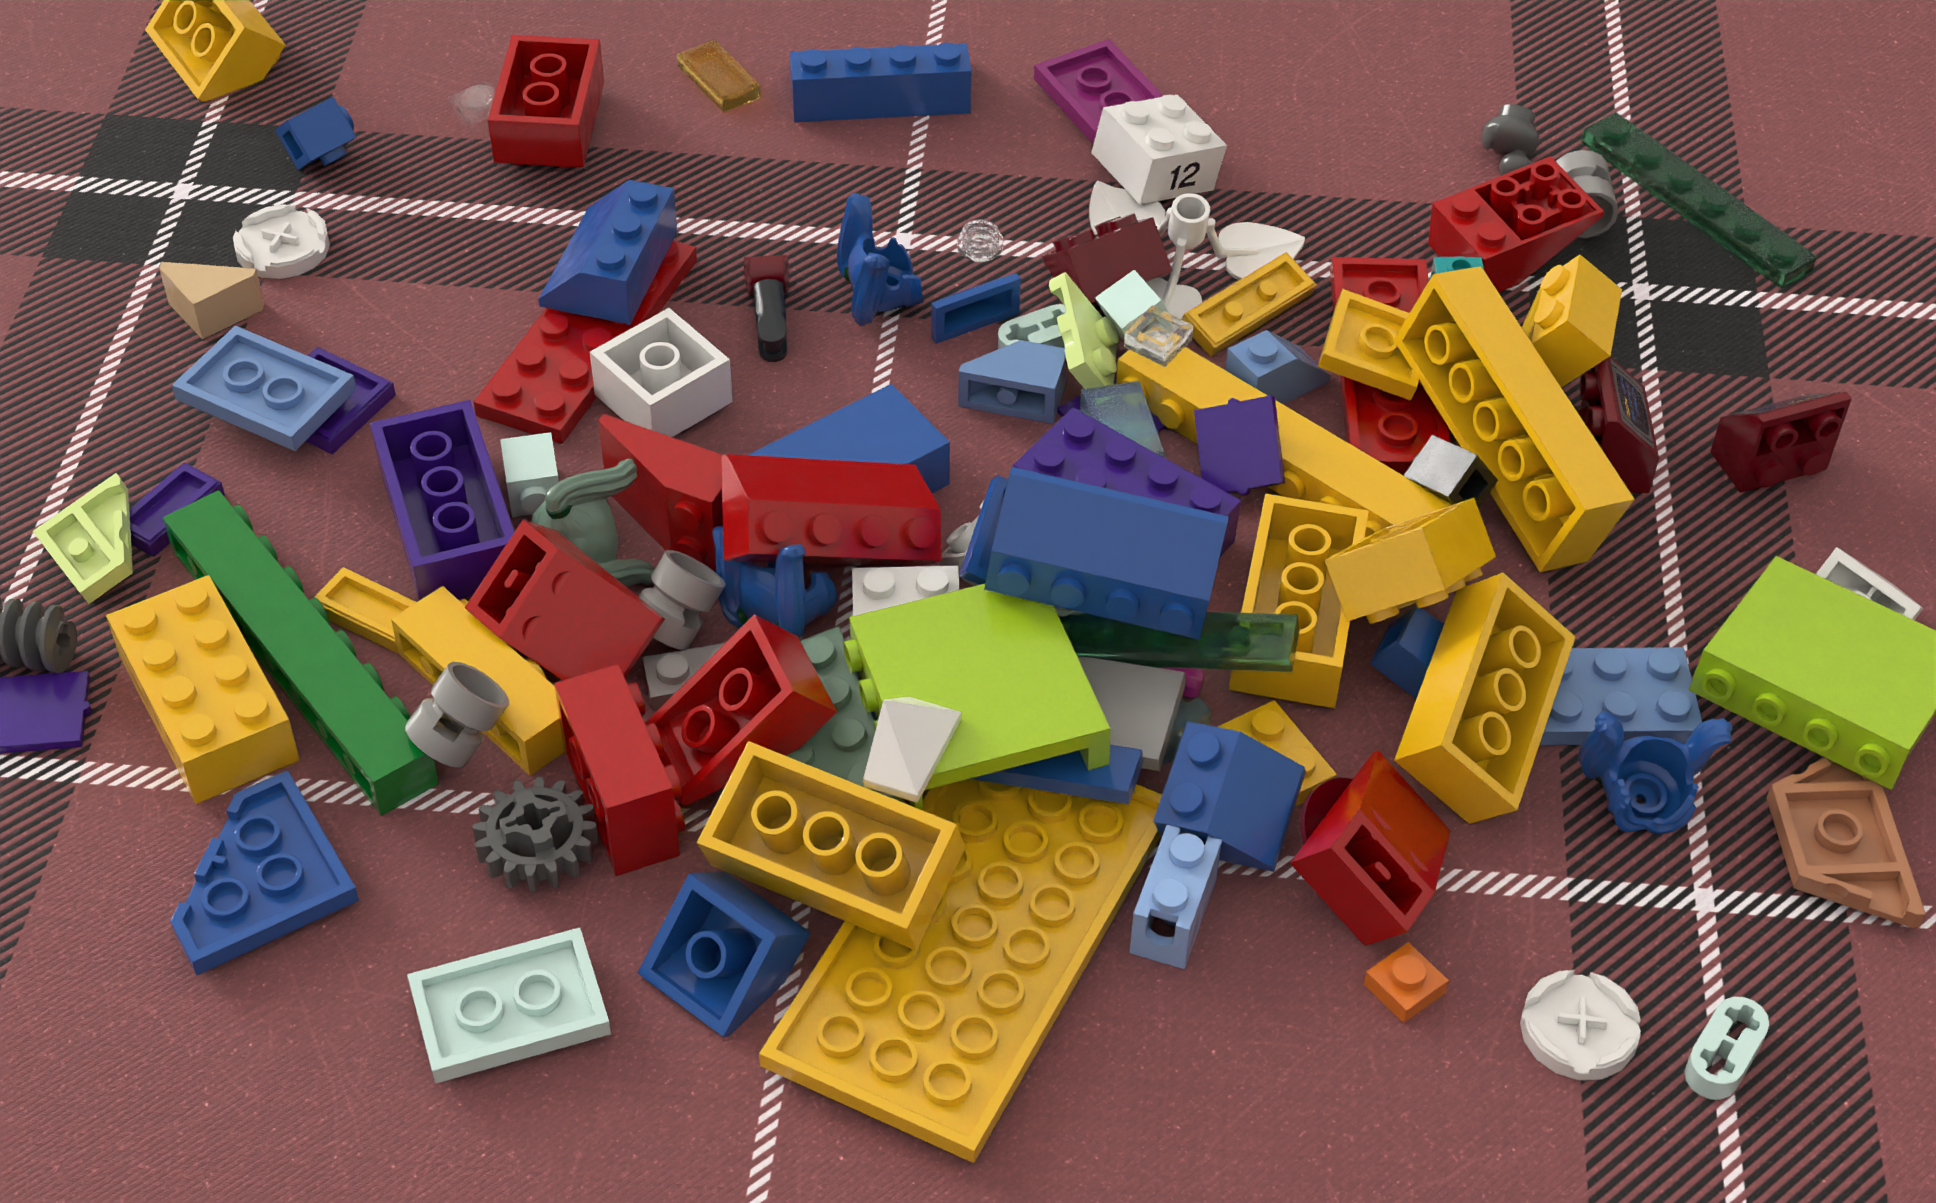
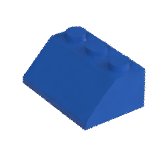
[538,180,678,324]

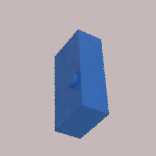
[748,384,950,493]

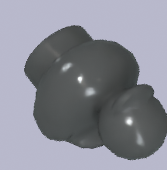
[1481,104,1539,176]

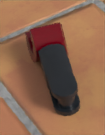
[744,255,790,362]

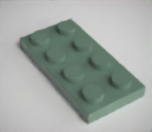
[786,626,906,804]

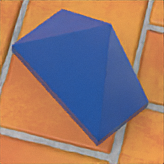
[931,273,1021,344]

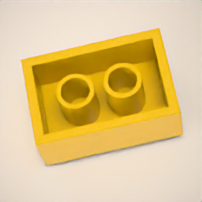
[1325,498,1496,624]

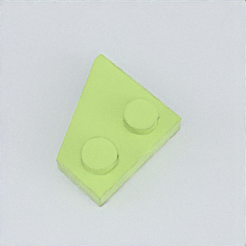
[1049,272,1119,403]
[32,473,133,604]

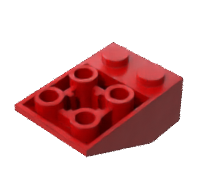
[1428,156,1604,293]
[465,520,665,680]
[1290,750,1451,946]

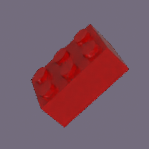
[488,35,604,168]
[554,664,685,876]

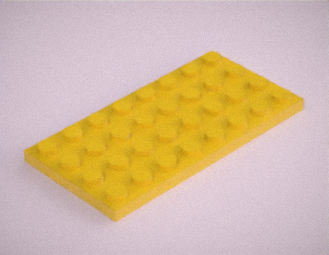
[759,779,1162,1163]

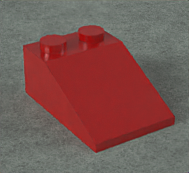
[598,414,723,572]
[645,614,837,806]

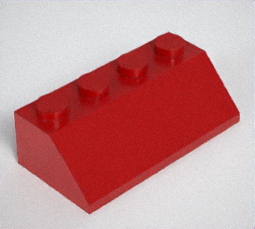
[722,454,942,567]

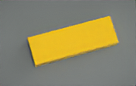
[1180,252,1317,357]

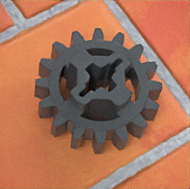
[473,777,599,892]

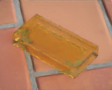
[677,39,761,113]

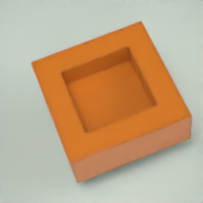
[1363,942,1449,1023]

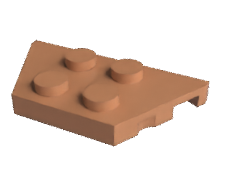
[1766,758,1926,928]

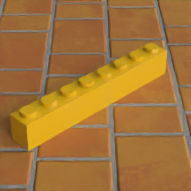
[1116,329,1452,538]

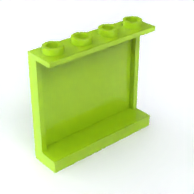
[1688,556,1936,790]
[843,584,1111,810]

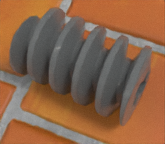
[0,598,77,674]

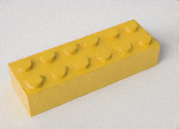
[1394,266,1634,572]

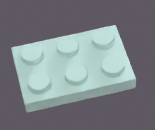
[407,927,611,1084]

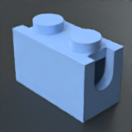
[1129,825,1222,969]

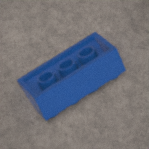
[789,43,971,122]
[984,467,1229,639]

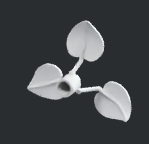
[1089,181,1305,340]

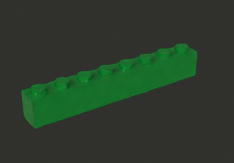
[162,490,439,816]

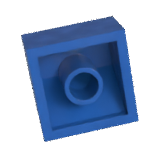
[1153,721,1306,872]
[638,871,811,1037]

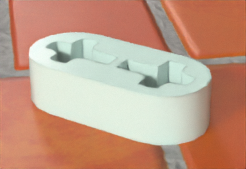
[998,304,1067,349]
[1684,997,1769,1100]

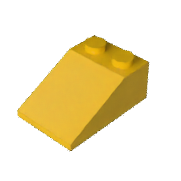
[1522,255,1622,388]

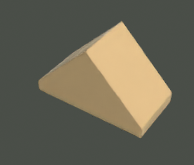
[159,262,264,340]

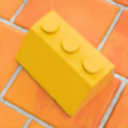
[145,0,286,102]

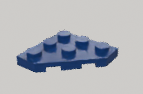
[170,770,359,976]

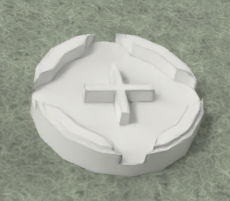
[233,204,330,279]
[1520,970,1641,1080]

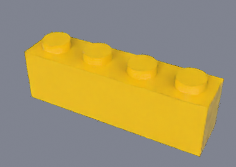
[391,586,564,776]

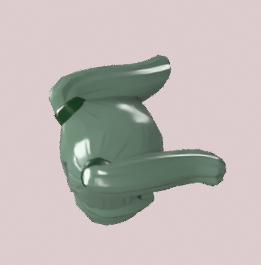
[531,459,655,587]

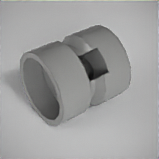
[1556,150,1618,238]
[639,550,726,650]
[405,661,509,768]

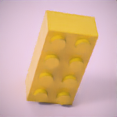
[1229,494,1369,709]
[1394,573,1575,824]
[106,575,300,804]
[697,741,966,950]

